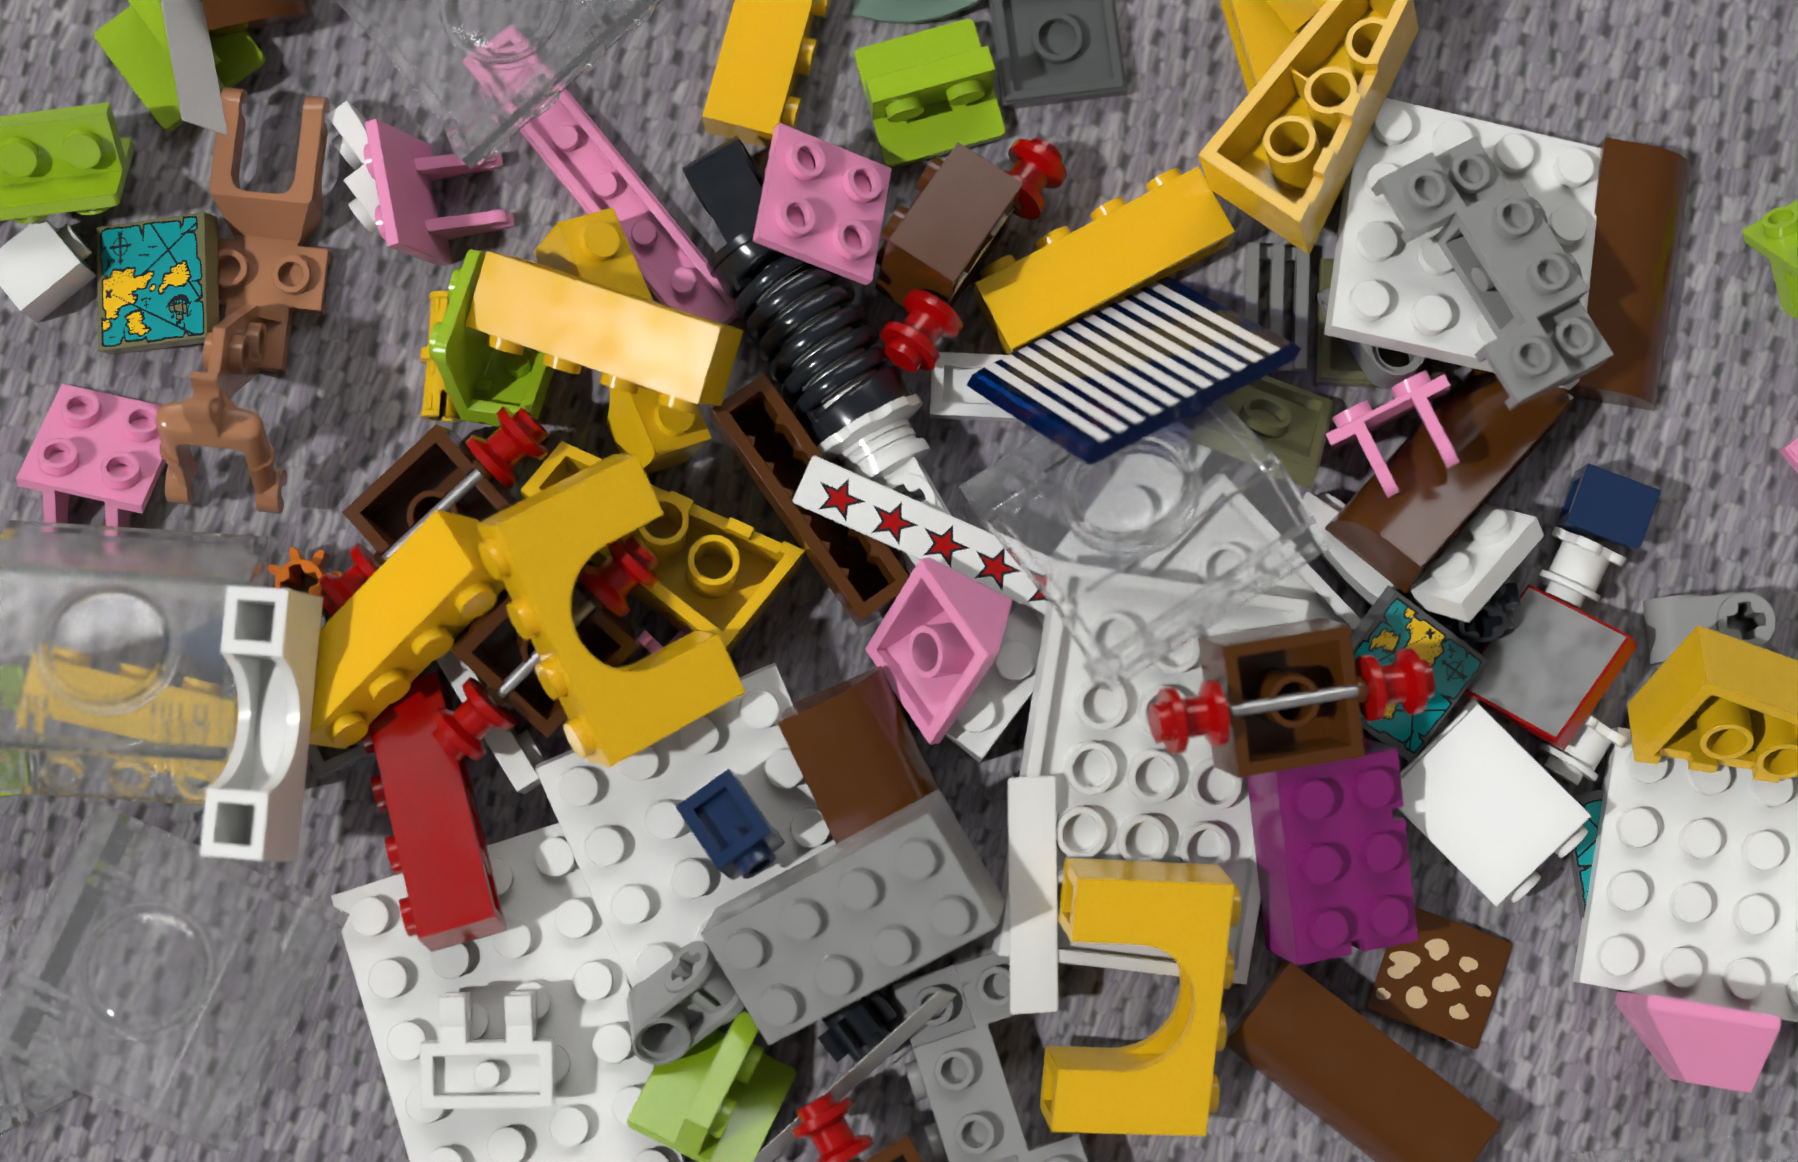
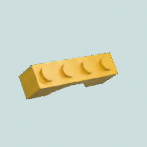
[534,207,712,475]

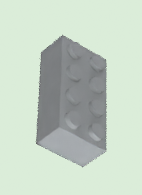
[701,789,1005,1045]

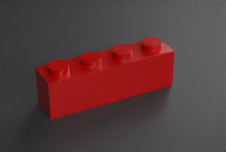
[361,672,507,952]

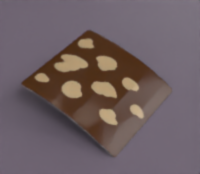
[1366,907,1512,1049]

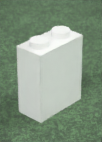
[1398,700,1591,907]

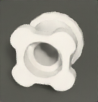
[1539,526,1626,608]
[1539,715,1627,786]

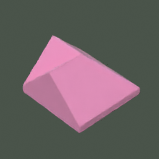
[865,558,1012,745]
[1615,991,1781,1093]

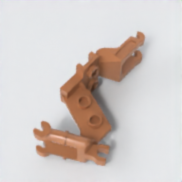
[155,87,332,514]

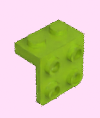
[429,249,555,427]

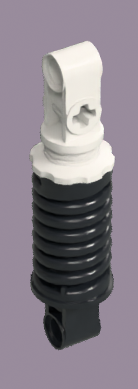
[682,135,952,574]

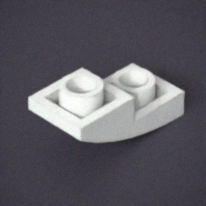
[327,100,379,234]
[1292,491,1398,607]

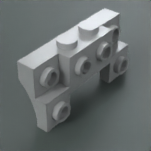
[1371,136,1614,410]
[893,952,1088,1162]

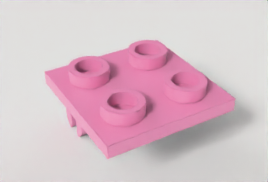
[364,119,515,266]
[753,123,892,285]
[1326,370,1460,498]
[16,384,165,560]

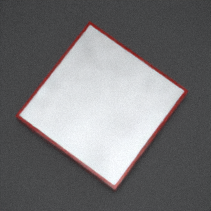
[1463,584,1638,750]

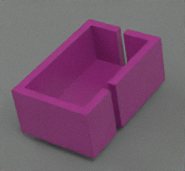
[1247,737,1418,966]

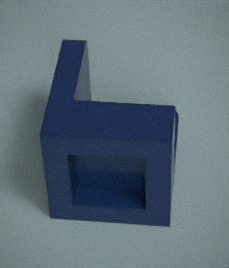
[1555,463,1661,550]

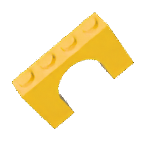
[476,454,746,767]
[1039,858,1241,1136]

